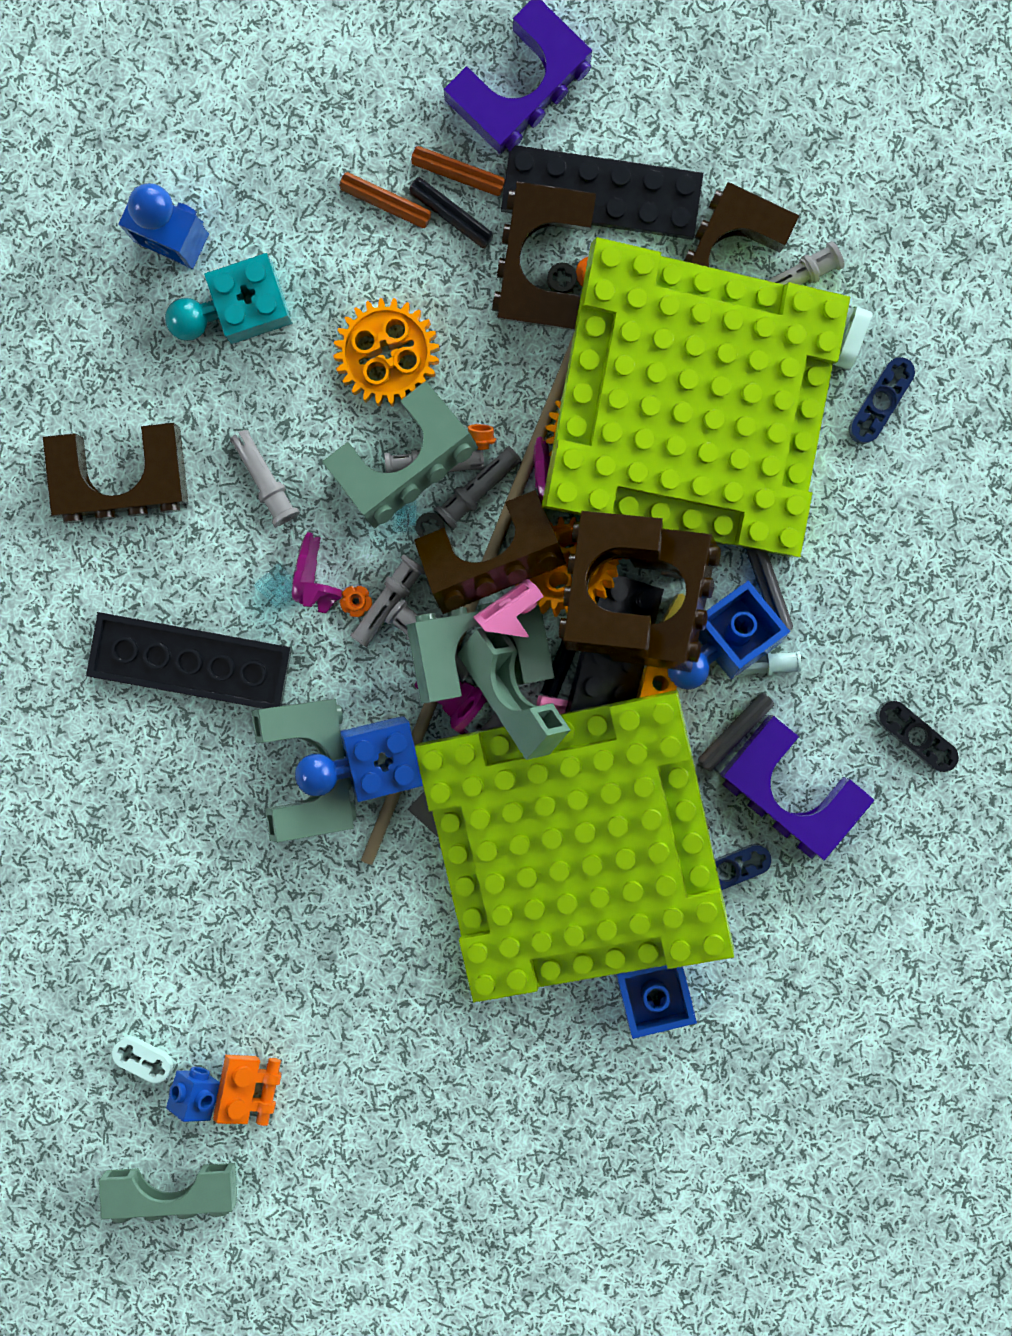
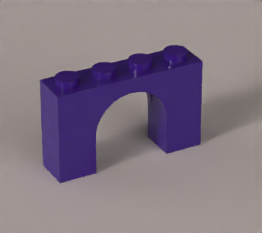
[443,0,592,155]
[720,715,875,861]

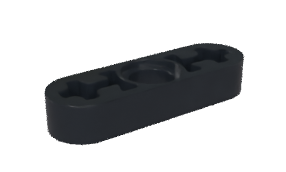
[876,701,959,772]

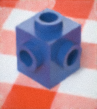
[166,1067,220,1122]

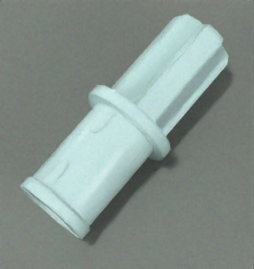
[739,651,801,676]

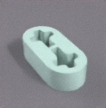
[834,307,872,371]
[112,1036,173,1083]

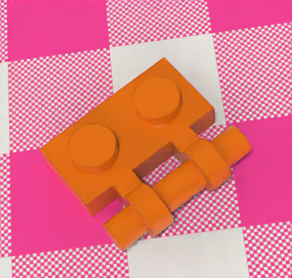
[213,1054,282,1126]

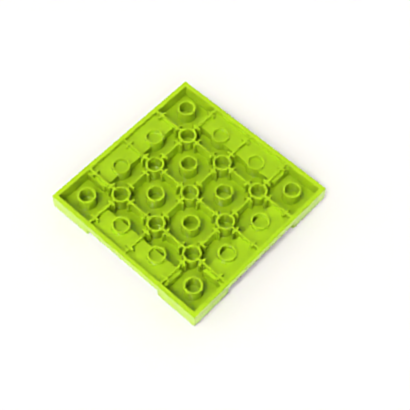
[542,237,851,558]
[415,690,734,1003]

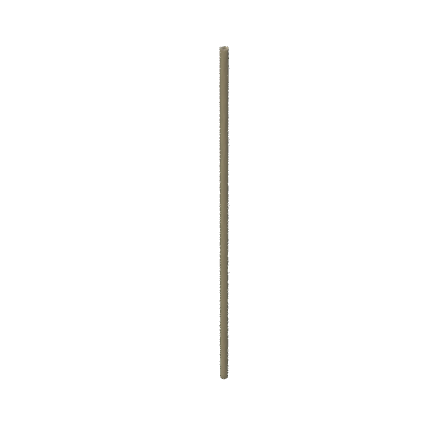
[361,333,574,865]

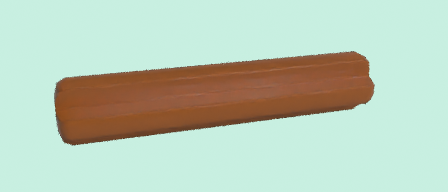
[411,146,505,196]
[339,172,431,228]

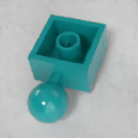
[165,253,293,344]

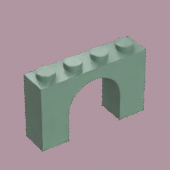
[322,381,478,529]
[406,602,554,703]
[251,699,357,843]

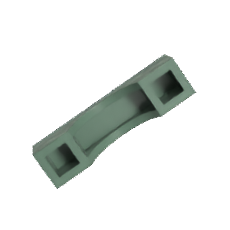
[458,628,570,760]
[99,1163,238,1223]

